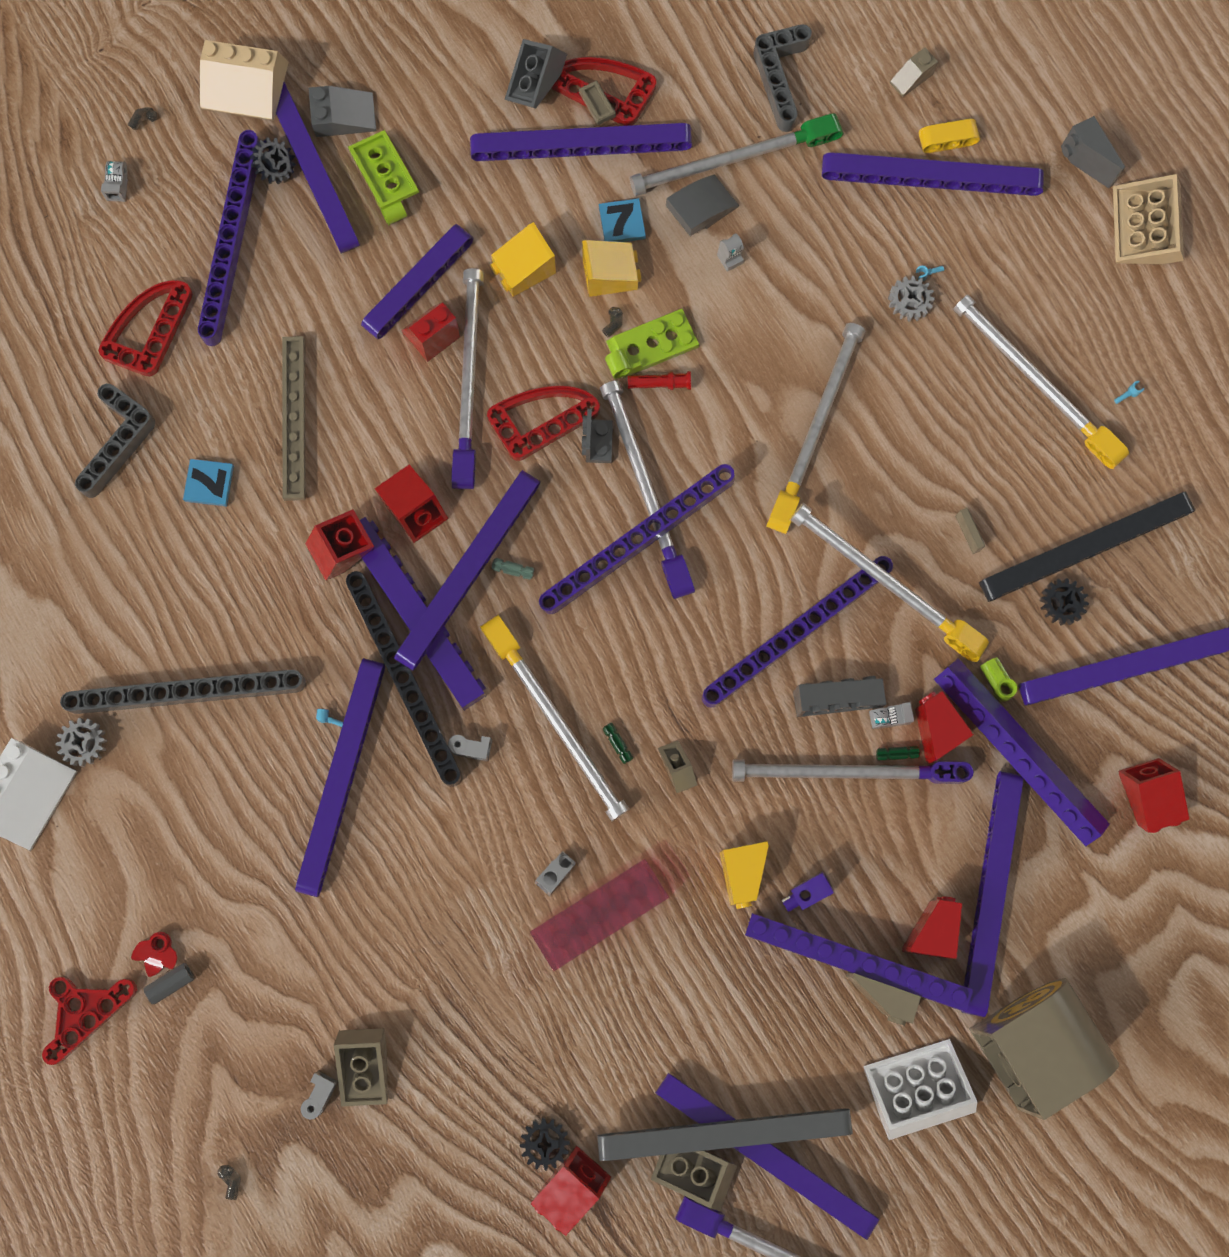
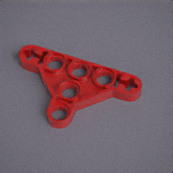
[42,977,137,1065]

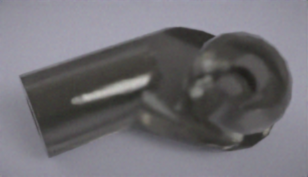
[127,107,157,130]
[602,307,623,338]
[217,1165,241,1200]

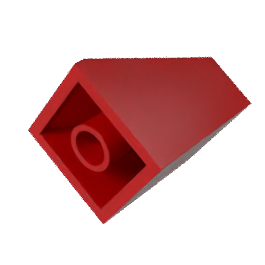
[401,302,460,362]
[374,464,449,543]
[305,509,374,581]
[915,691,974,765]
[1118,758,1190,833]
[902,896,962,959]
[530,1146,611,1236]

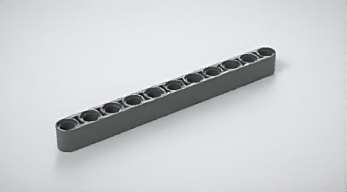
[60,670,306,714]
[597,1109,853,1161]

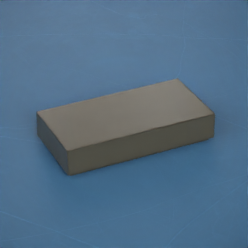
[579,80,616,125]
[955,508,985,554]

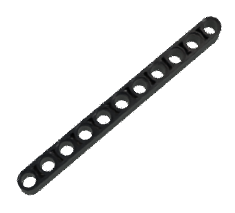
[979,491,1196,602]
[346,571,462,787]

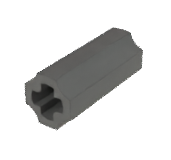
[143,963,195,1005]

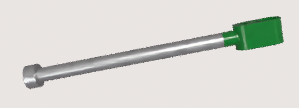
[630,113,844,197]

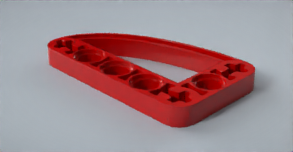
[551,57,656,126]
[98,280,193,377]
[487,386,600,461]

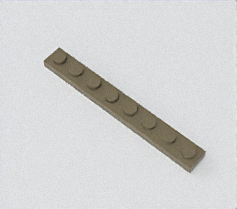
[282,336,306,501]

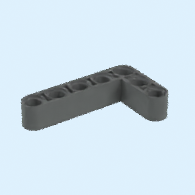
[753,24,812,132]
[75,383,155,498]

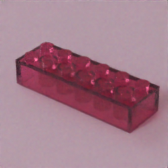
[530,859,669,972]

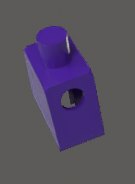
[782,871,834,912]

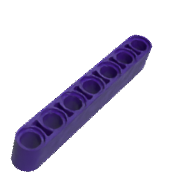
[361,224,474,339]

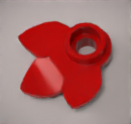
[131,932,177,977]

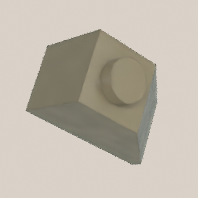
[890,48,938,97]
[658,741,697,793]

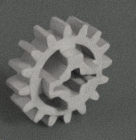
[888,276,935,322]
[56,718,107,767]

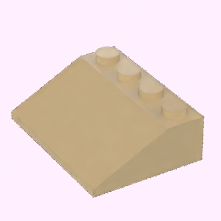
[200,40,289,121]
[1113,174,1184,264]

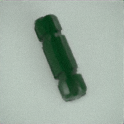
[603,723,633,764]
[876,746,920,761]

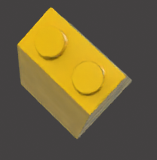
[490,222,556,297]
[582,240,641,297]
[720,842,769,909]

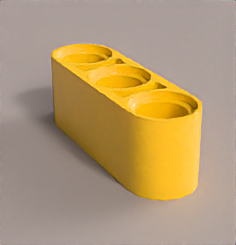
[918,119,980,153]

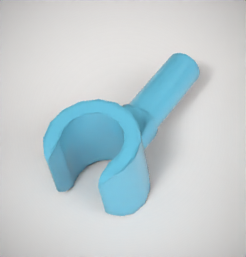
[916,265,944,281]
[1114,381,1144,404]
[316,709,343,727]

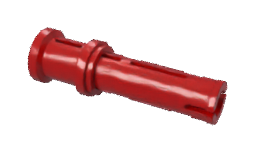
[628,371,691,390]

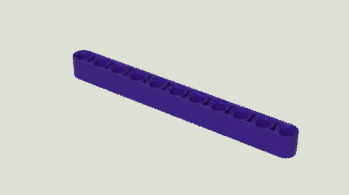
[276,82,360,254]
[470,123,692,161]
[198,130,259,346]
[822,153,1044,196]
[539,464,735,614]
[394,470,541,671]
[702,556,893,708]
[1018,627,1229,706]
[295,658,385,898]
[961,771,1023,1017]
[655,1073,880,1240]

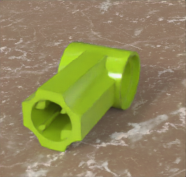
[980,657,1017,702]

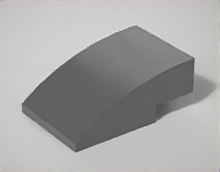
[666,175,739,237]

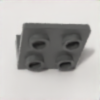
[582,409,613,463]

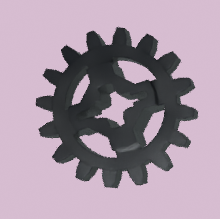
[250,137,296,184]
[1039,578,1089,626]
[520,1117,570,1171]

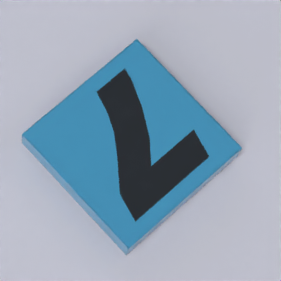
[599,198,646,242]
[183,459,234,507]

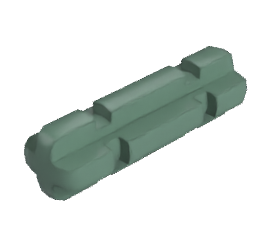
[492,558,534,580]

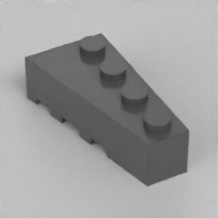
[793,676,886,717]

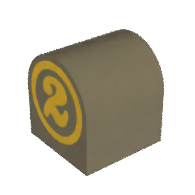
[969,978,1119,1120]

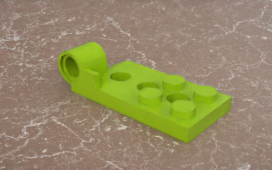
[348,130,419,226]
[605,309,699,379]

